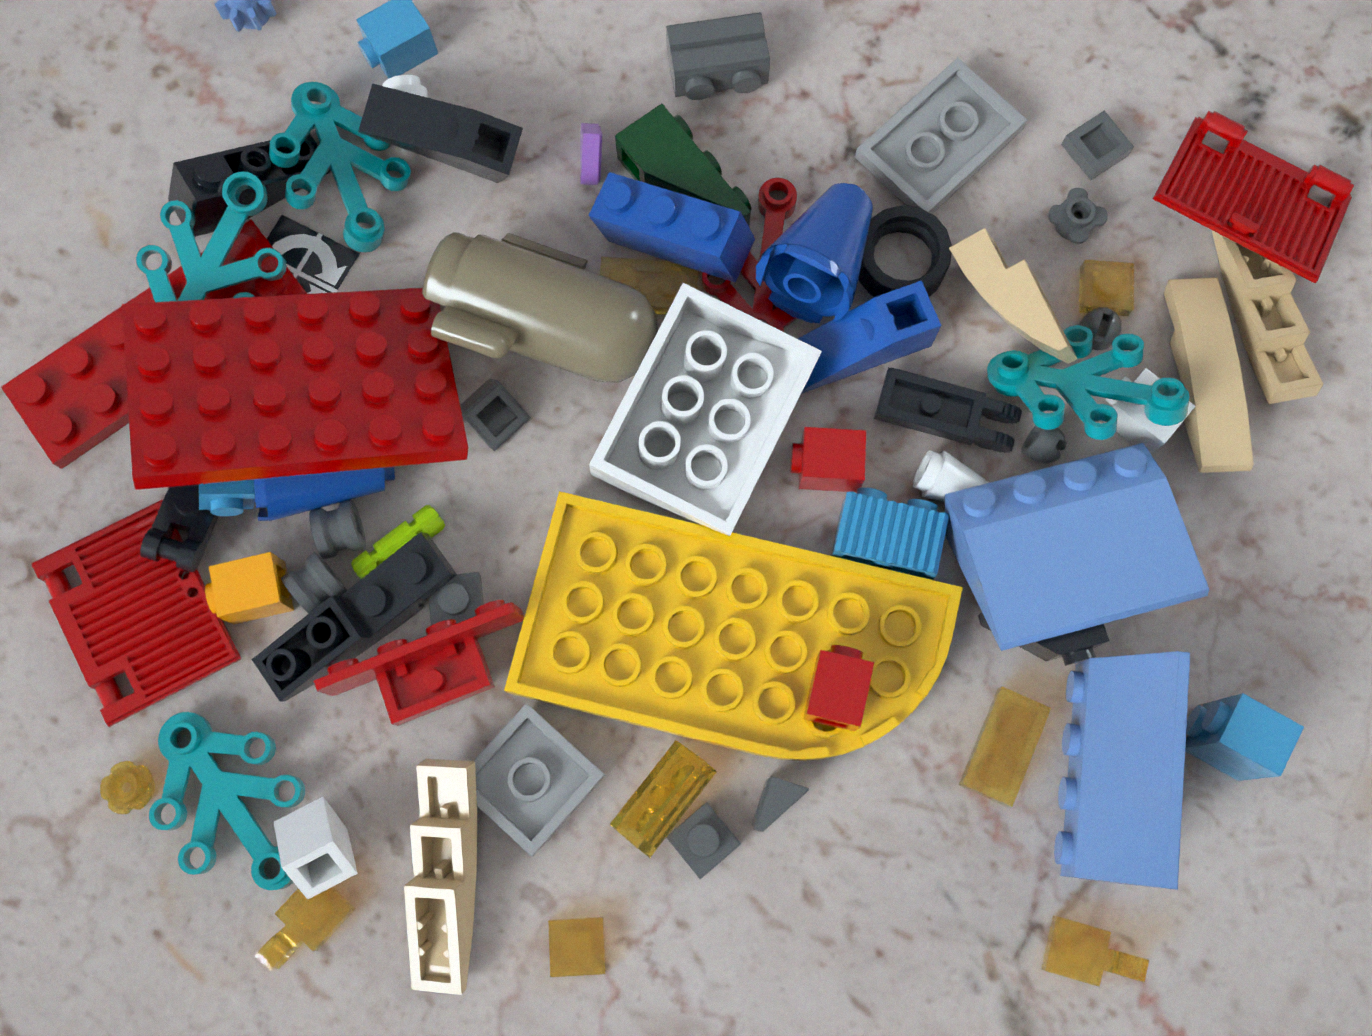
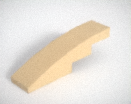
[1212,230,1323,404]
[1164,278,1254,473]
[404,759,477,995]

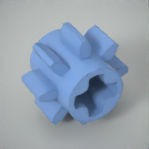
[215,0,277,32]

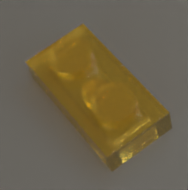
[600,256,699,314]
[959,686,1051,807]
[610,740,717,858]

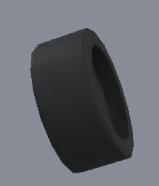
[858,205,952,297]

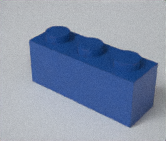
[588,172,755,283]

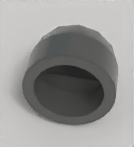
[1079,307,1122,350]
[1021,425,1067,463]

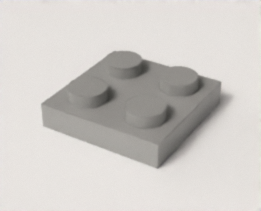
[474,703,606,857]

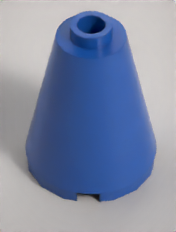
[756,183,873,323]
[254,467,395,521]

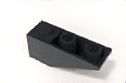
[358,84,523,183]
[168,133,331,237]

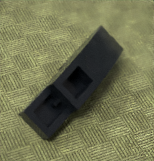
[251,532,457,702]

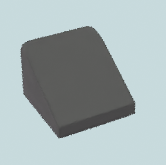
[460,378,531,451]
[752,776,809,832]

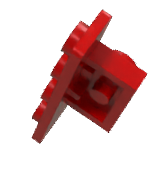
[314,600,524,726]

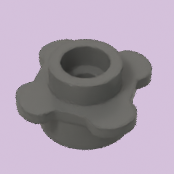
[1048,188,1108,244]

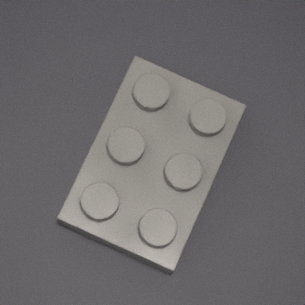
[855,57,1027,214]

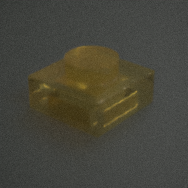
[1079,259,1134,316]
[548,916,606,977]

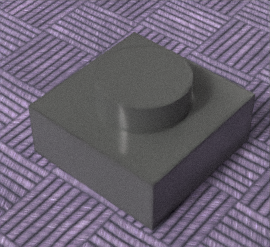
[1061,110,1134,181]
[428,572,484,625]
[666,802,741,879]

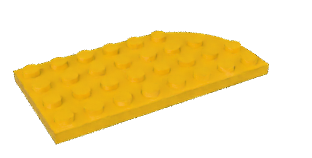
[504,491,963,761]

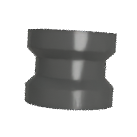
[309,500,366,560]
[281,552,347,614]

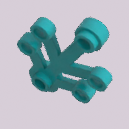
[269,82,411,253]
[136,172,287,302]
[987,325,1190,440]
[149,712,305,890]

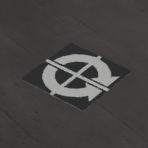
[267,215,360,294]

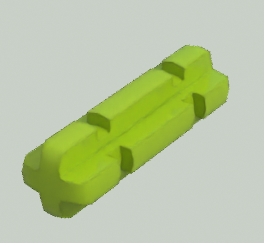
[351,505,445,579]

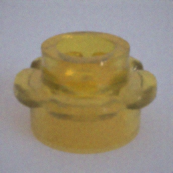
[100,761,155,814]

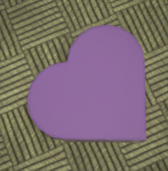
[580,123,602,185]

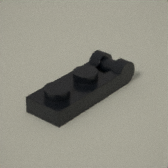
[140,484,219,572]

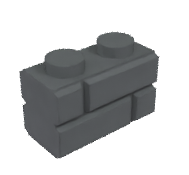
[666,12,770,100]

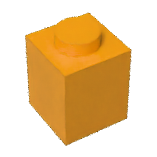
[205,552,294,625]

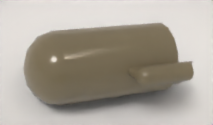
[422,232,658,383]

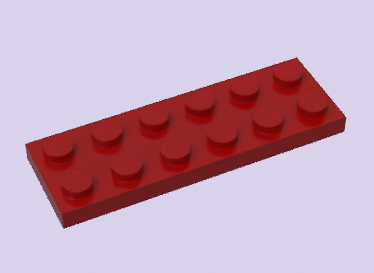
[1,219,307,469]

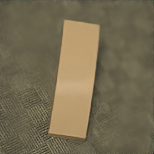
[949,228,1077,364]

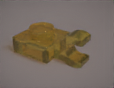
[255,887,356,971]
[1041,916,1149,987]

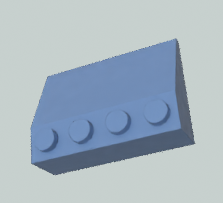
[945,443,1209,651]
[1054,651,1190,890]

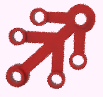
[702,178,797,332]

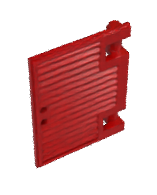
[1153,111,1354,283]
[32,500,242,727]

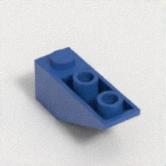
[797,280,942,394]

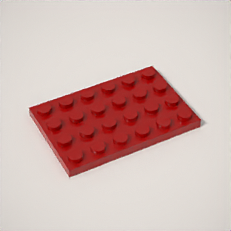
[122,288,469,490]

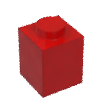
[790,427,866,493]
[803,645,874,732]

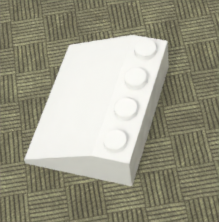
[589,283,822,536]

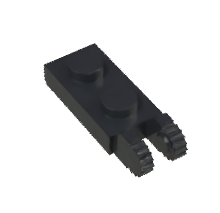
[874,367,1022,453]

